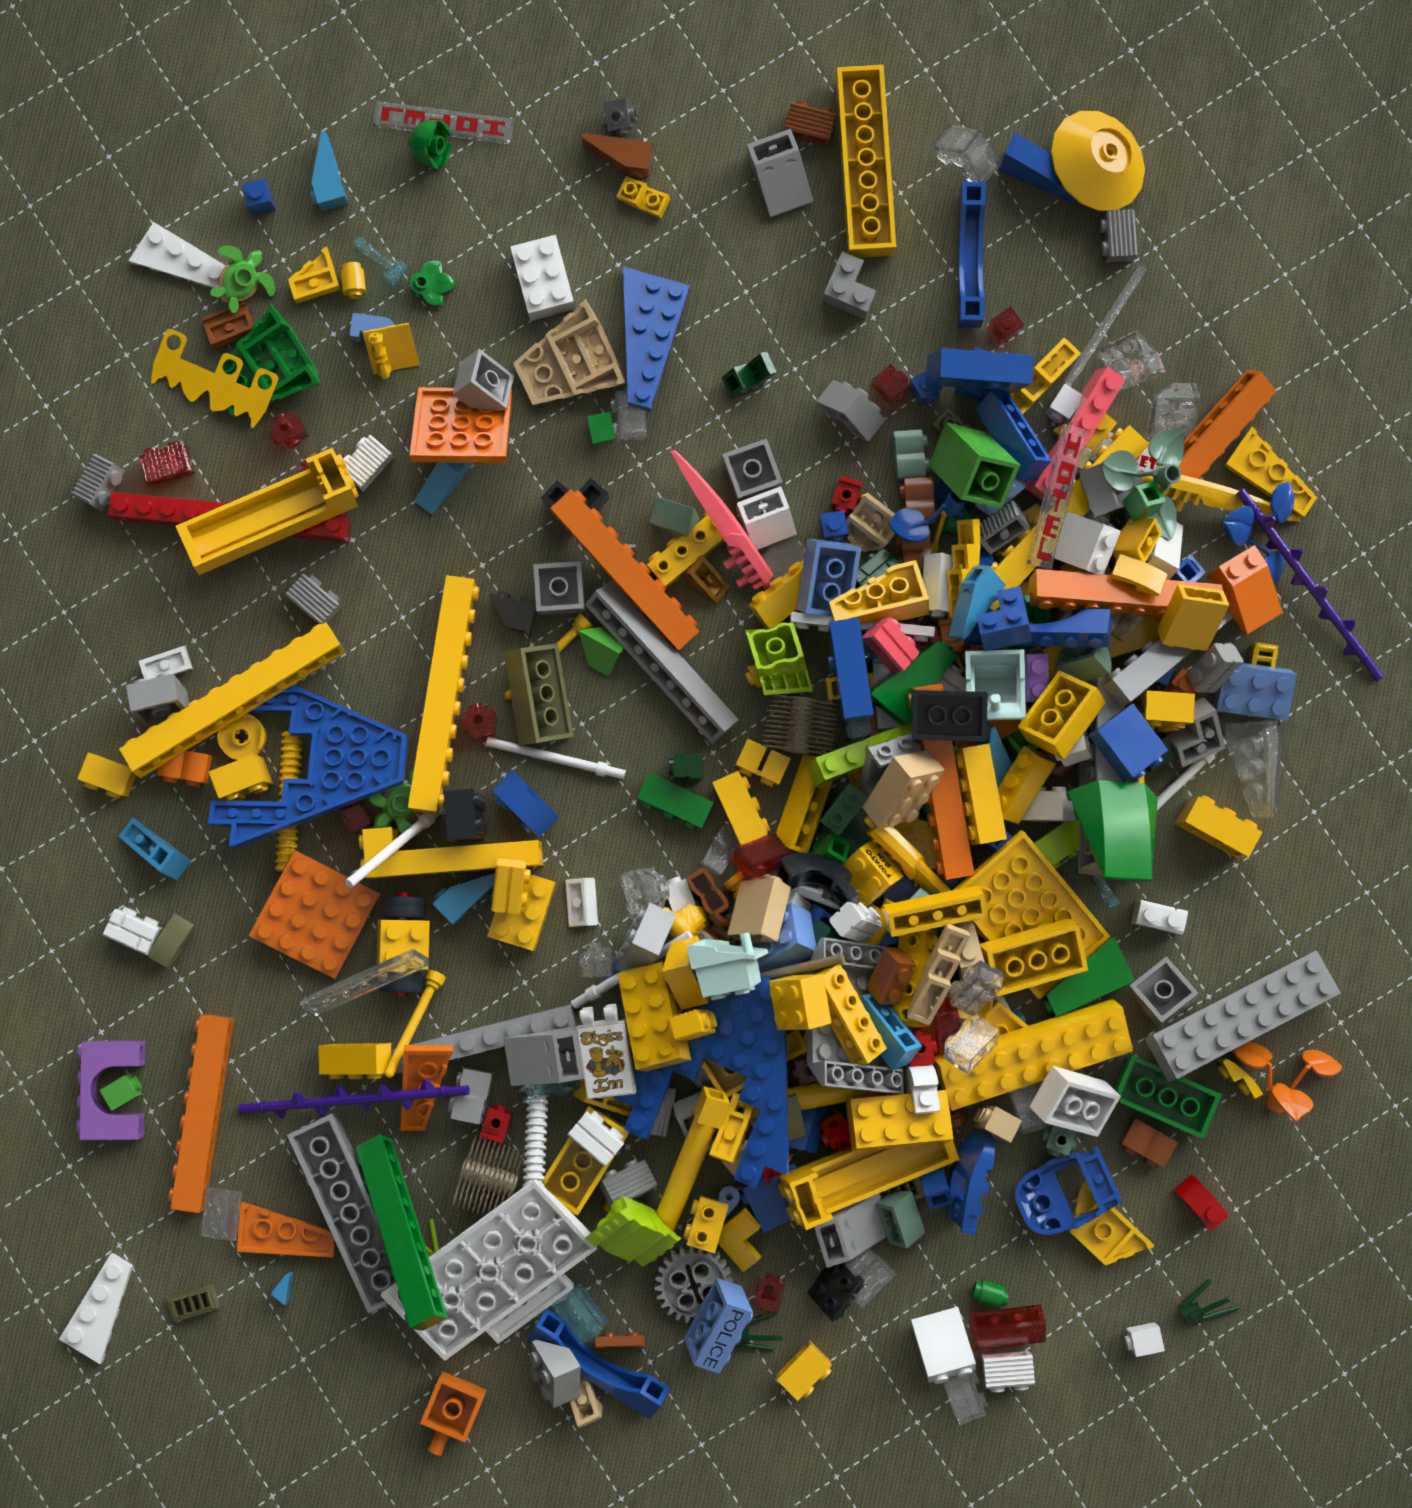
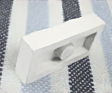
[138,646,193,680]

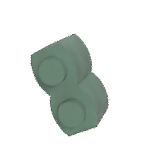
[892,429,930,481]

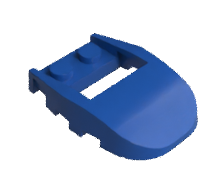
[946,1129,995,1235]
[1015,1147,1122,1235]

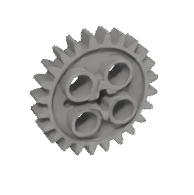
[654,1245,733,1323]

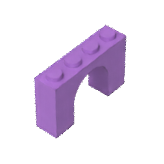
[76,1041,145,1140]

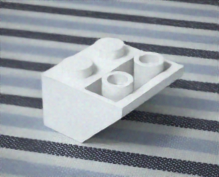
[736,486,797,550]

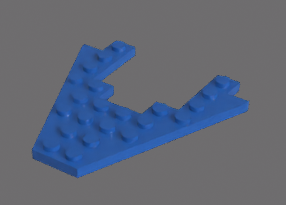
[208,685,408,849]
[613,974,789,1189]

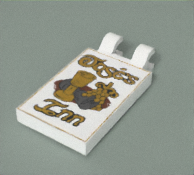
[576,1004,637,1099]

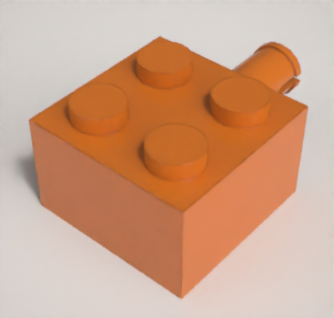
[420,1371,487,1456]

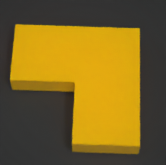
[718,1208,762,1272]

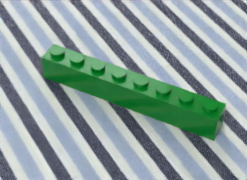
[356,1134,448,1331]

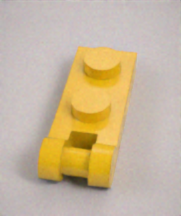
[709,1092,757,1165]

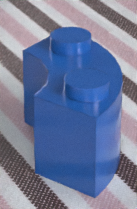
[492,770,559,837]

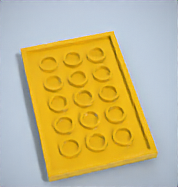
[952,830,1111,999]

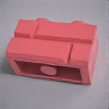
[862,617,919,673]

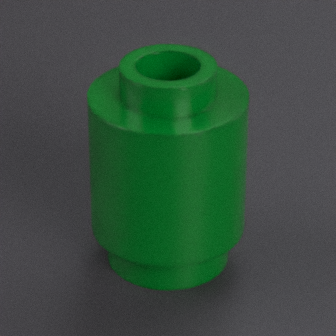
[971,1280,1009,1310]

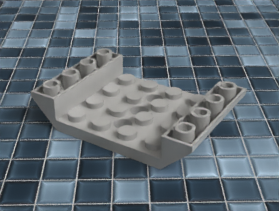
[806,937,904,1094]

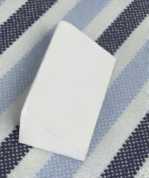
[565,878,598,927]

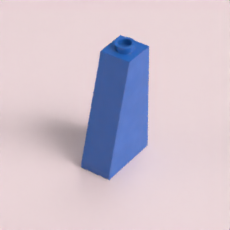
[998,133,1076,204]

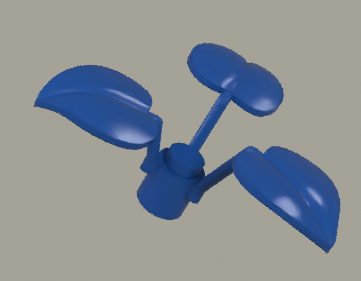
[889,480,994,566]
[1222,481,1294,586]

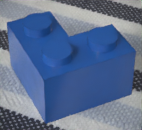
[976,586,1032,651]

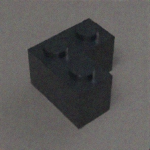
[541,478,609,511]

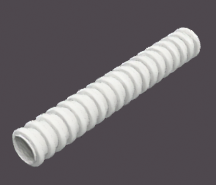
[522,1084,549,1187]

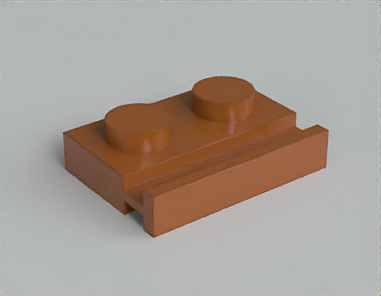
[201,301,254,349]
[595,1332,646,1350]

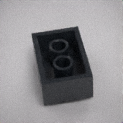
[910,689,988,742]
[443,788,487,843]

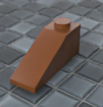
[582,133,652,179]

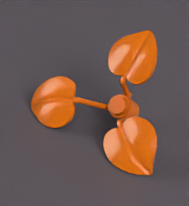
[1231,1041,1342,1123]

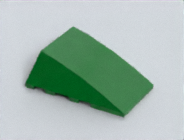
[212,305,320,416]
[1066,780,1158,882]

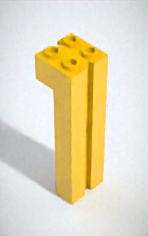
[176,448,359,575]
[359,827,543,879]
[778,1140,960,1230]

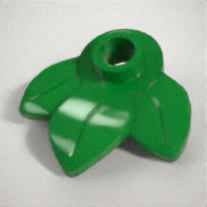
[409,261,456,306]

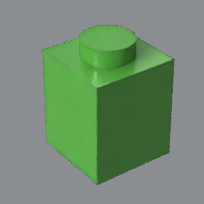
[100,1074,143,1111]

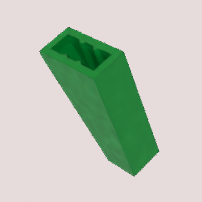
[870,641,957,724]
[1042,937,1135,1017]

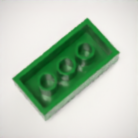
[1112,1053,1222,1139]

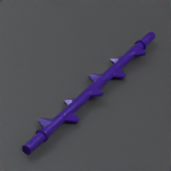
[1236,488,1384,681]
[238,1079,470,1118]

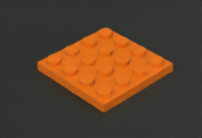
[410,387,512,463]
[249,850,380,979]

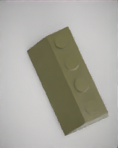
[503,643,574,746]

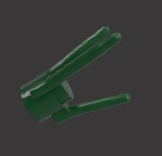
[1179,1279,1240,1326]
[735,1311,784,1351]

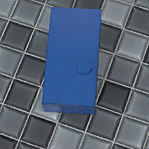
[926,348,1033,392]
[828,617,874,723]

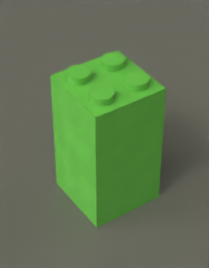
[929,422,1020,509]

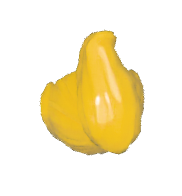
[663,903,710,939]

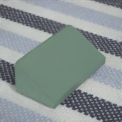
[649,497,699,536]

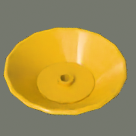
[1051,111,1145,211]

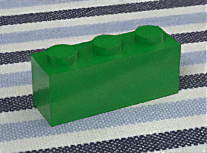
[637,772,714,831]

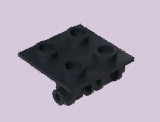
[807,1263,865,1322]

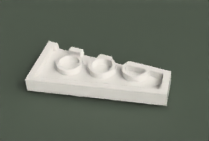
[128,222,226,289]
[59,1253,133,1364]

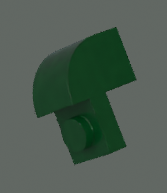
[721,351,777,398]

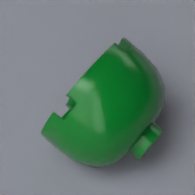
[408,120,451,169]

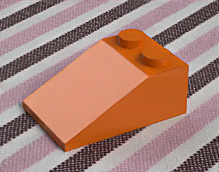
[1207,545,1283,636]

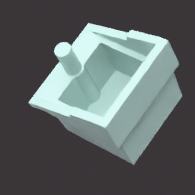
[965,649,1026,720]
[686,932,768,1000]

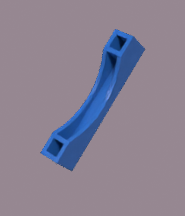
[957,182,986,328]
[964,608,1112,648]
[526,1309,670,1419]

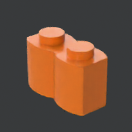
[157,751,213,787]

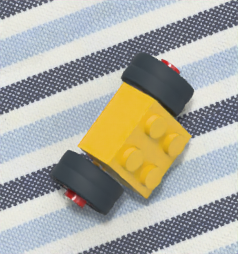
[376,892,430,997]

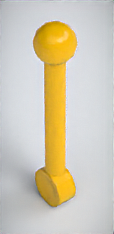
[930,511,948,553]

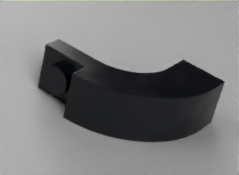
[774,852,859,908]

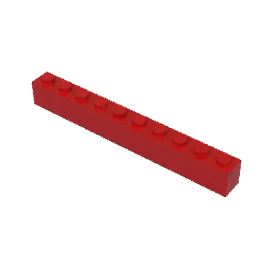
[108,492,351,543]

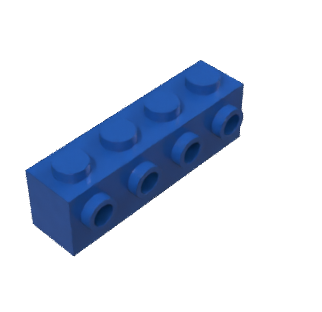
[975,390,1052,480]

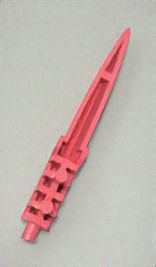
[670,450,773,591]

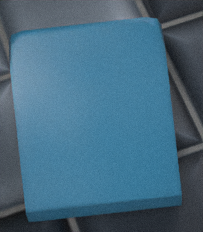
[271,1271,294,1305]

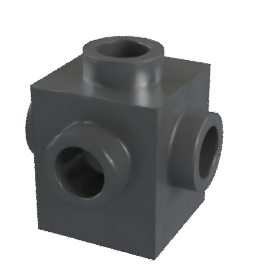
[602,98,637,136]

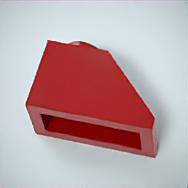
[1174,1174,1229,1231]

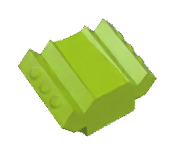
[745,622,813,695]
[585,1195,681,1267]

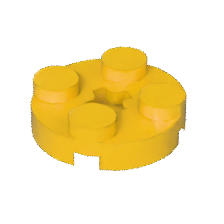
[217,714,267,760]

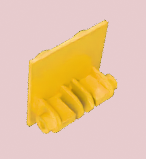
[363,323,419,379]

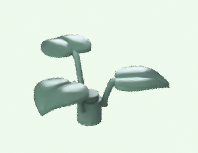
[1101,429,1185,540]

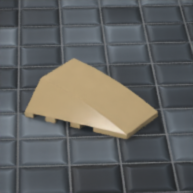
[513,299,626,406]

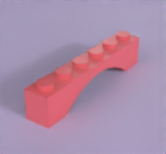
[1024,366,1125,501]

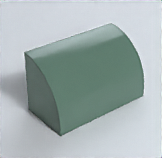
[1055,647,1111,682]
[876,1191,925,1249]

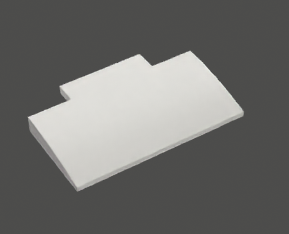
[381,1179,597,1361]

